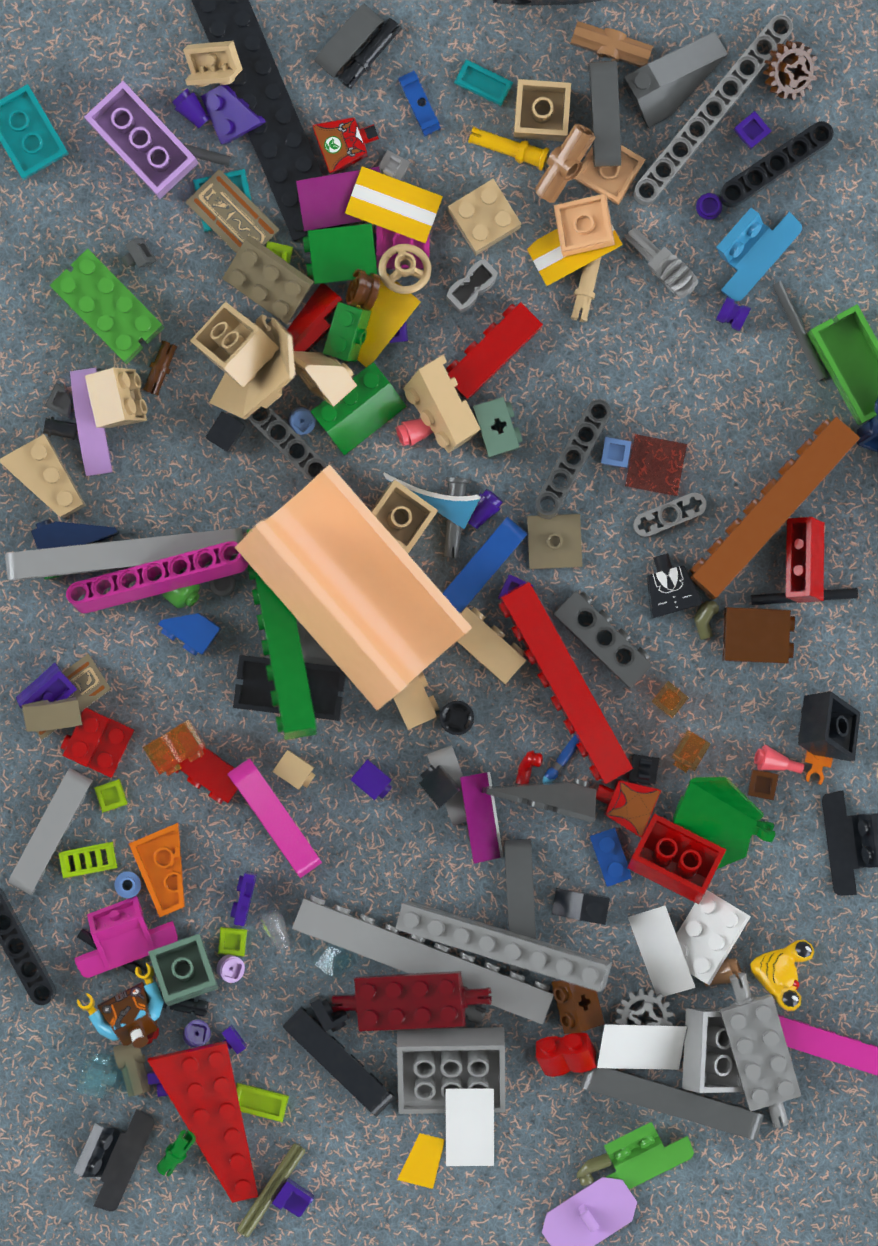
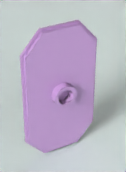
[542,1177,637,1246]

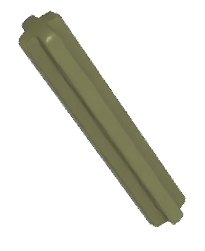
[237,1143,305,1238]

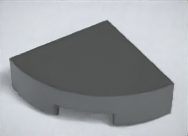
[45,383,72,418]

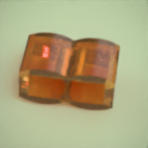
[143,719,207,776]

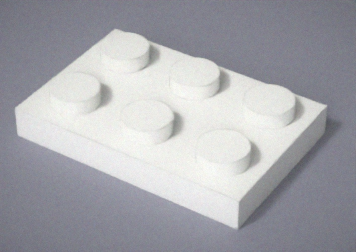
[676,890,751,985]

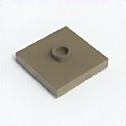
[527,514,583,569]

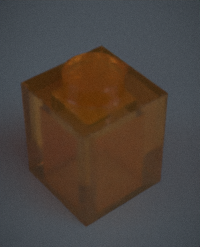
[650,681,689,718]
[670,730,711,773]

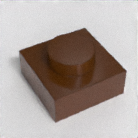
[747,769,779,800]

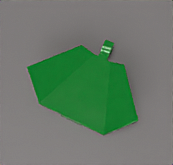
[673,777,775,869]

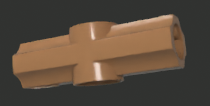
[570,21,653,68]
[535,124,596,203]

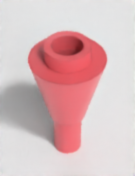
[754,745,804,774]

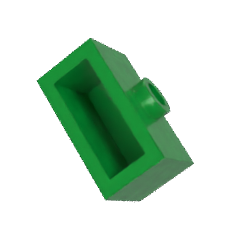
[323,302,372,362]

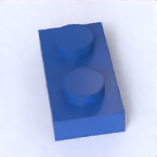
[590,827,632,887]

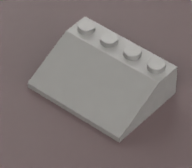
[397,1027,505,1114]

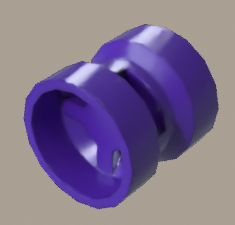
[715,296,751,332]

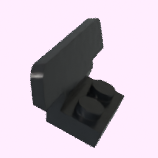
[822,790,878,896]
[73,1109,154,1212]

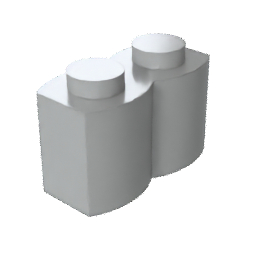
[446,259,498,314]

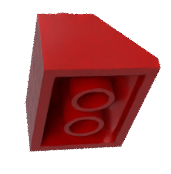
[627,813,726,904]

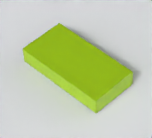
[236,1083,289,1122]

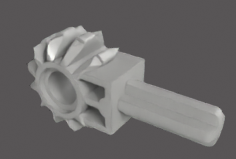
[625,228,698,298]

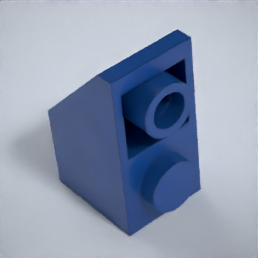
[158,613,222,656]

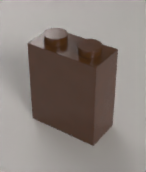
[722,607,795,664]

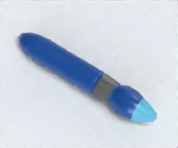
[542,735,579,783]

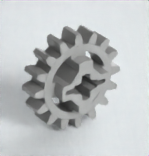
[615,988,673,1026]

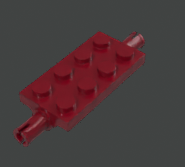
[331,971,492,1032]

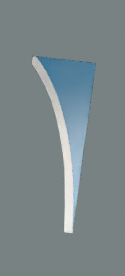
[383,472,481,529]

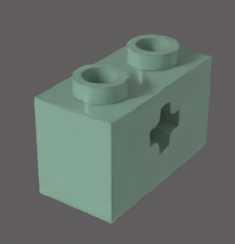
[473,397,523,459]

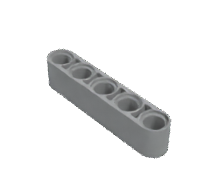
[8,768,94,896]

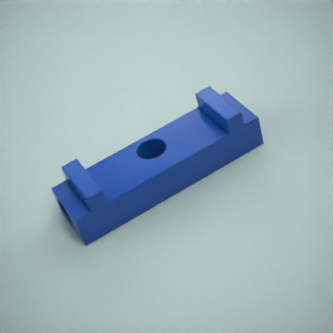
[398,71,441,137]

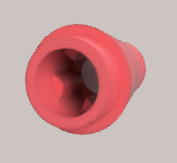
[396,418,433,447]

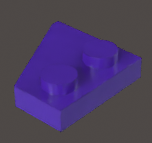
[201,85,266,145]

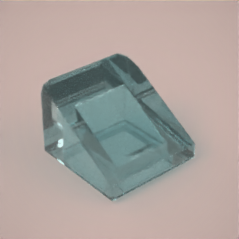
[314,944,351,980]

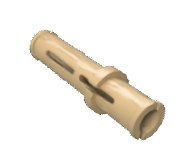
[571,257,602,322]

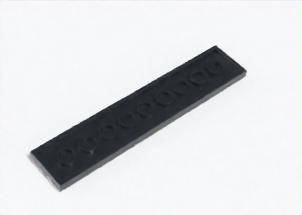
[191,0,329,242]

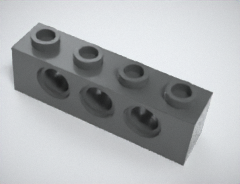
[553,591,652,688]

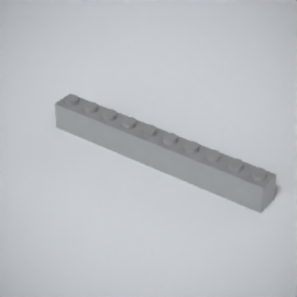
[292,895,554,1025]

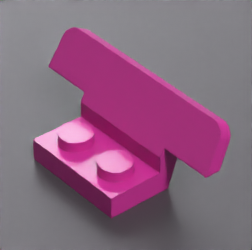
[74,896,178,978]

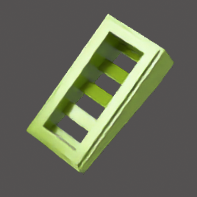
[59,842,118,878]

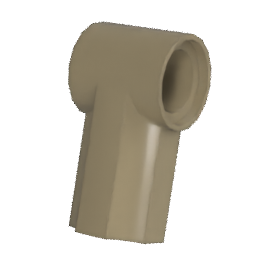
[113,1044,151,1097]

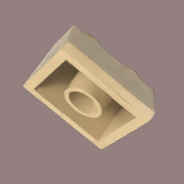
[293,351,357,407]

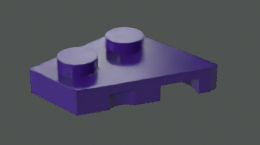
[230,871,258,927]

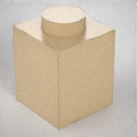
[272,749,315,790]

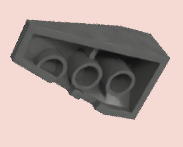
[623,32,728,128]

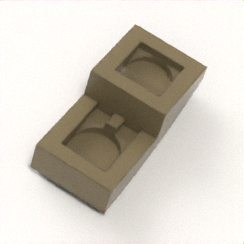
[22,697,82,732]

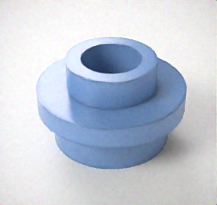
[114,871,141,898]

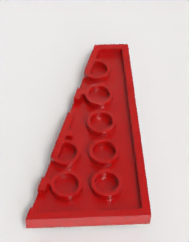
[147,1041,258,1203]

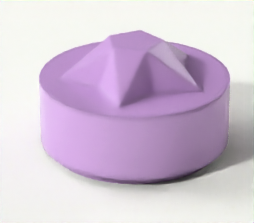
[217,955,245,983]

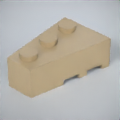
[403,355,481,454]

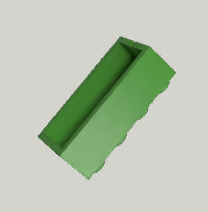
[50,248,164,365]
[807,304,878,426]

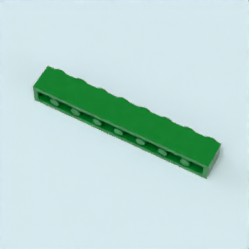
[247,529,317,740]

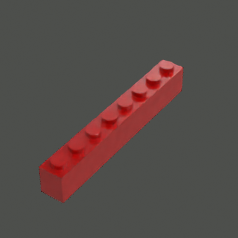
[498,581,633,784]

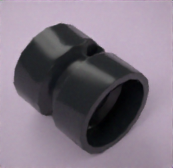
[440,701,474,735]

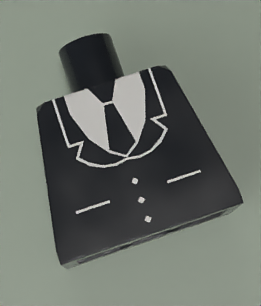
[647,553,702,619]

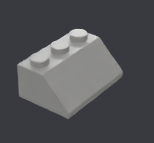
[682,1008,744,1093]

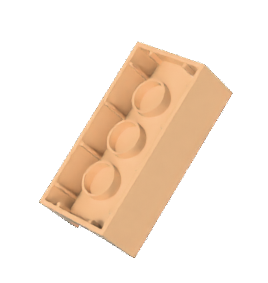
[235,465,472,710]

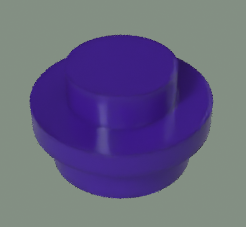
[696,193,722,220]

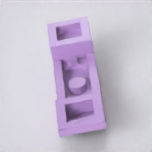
[70,368,112,476]

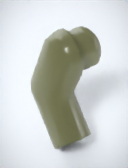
[694,601,719,640]
[577,1153,611,1187]

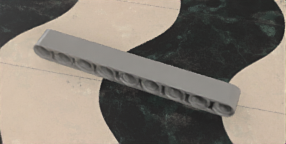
[634,14,793,206]
[5,528,243,581]

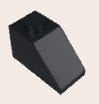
[419,765,461,808]
[552,888,610,925]

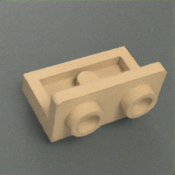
[183,41,243,87]

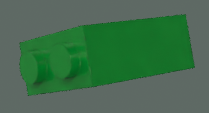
[303,224,377,284]

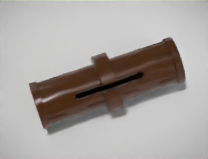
[143,340,177,396]

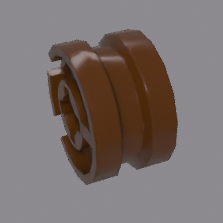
[346,269,380,311]

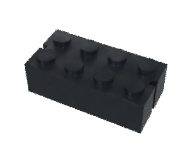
[233,655,346,721]

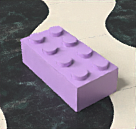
[84,81,199,199]

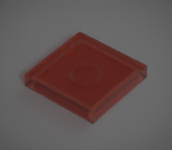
[625,434,687,497]

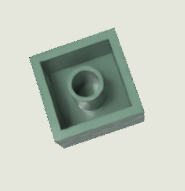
[148,934,219,1006]

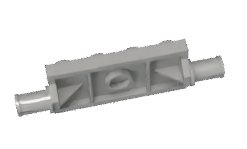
[720,972,802,1128]

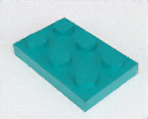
[0,84,69,181]

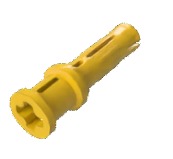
[468,126,550,171]

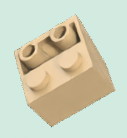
[85,368,147,428]

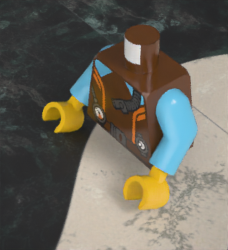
[77,963,164,1048]

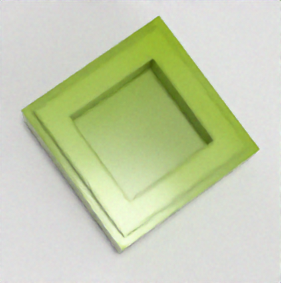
[94,779,128,813]
[218,927,247,956]

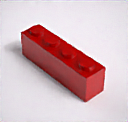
[445,302,543,401]

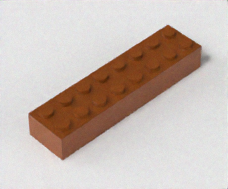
[689,416,860,600]

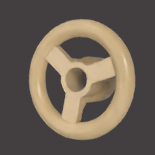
[378,244,432,294]

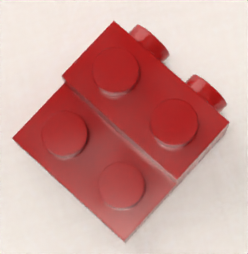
[60,708,135,778]

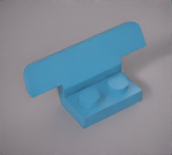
[716,208,802,301]

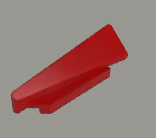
[287,283,343,352]

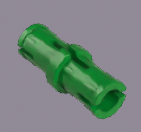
[157,1130,196,1176]

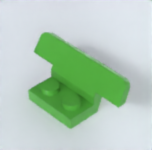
[604,1122,694,1189]

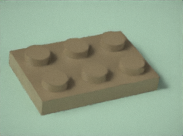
[222,236,314,324]

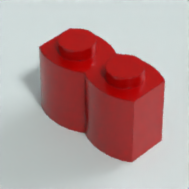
[536,1032,596,1077]

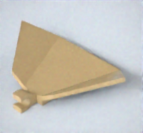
[209,314,295,419]

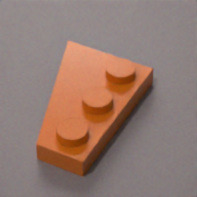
[129,822,185,917]

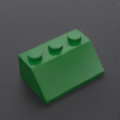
[310,362,407,456]

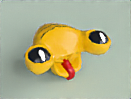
[750,940,814,1011]

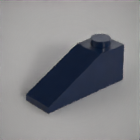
[31,519,120,549]

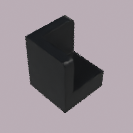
[206,411,246,454]

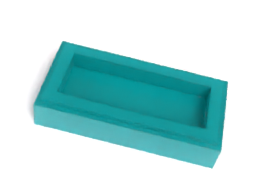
[454,59,513,107]

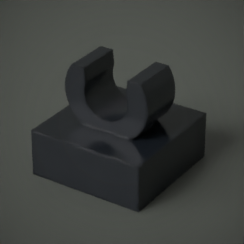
[629,754,659,784]

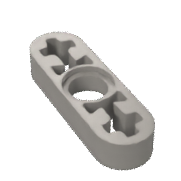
[633,493,707,537]

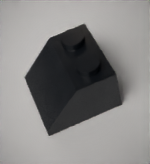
[798,691,861,762]

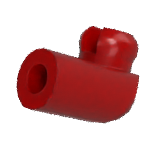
[516,751,543,784]

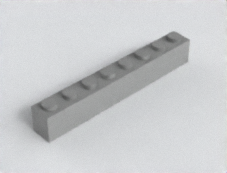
[395,901,612,992]

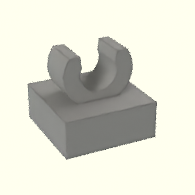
[378,150,411,181]

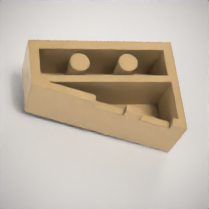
[0,434,86,519]

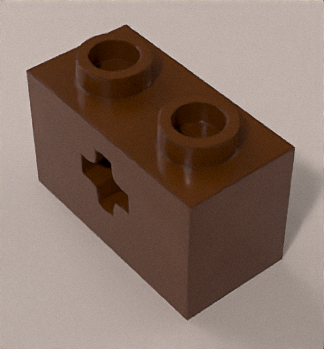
[552,979,605,1034]

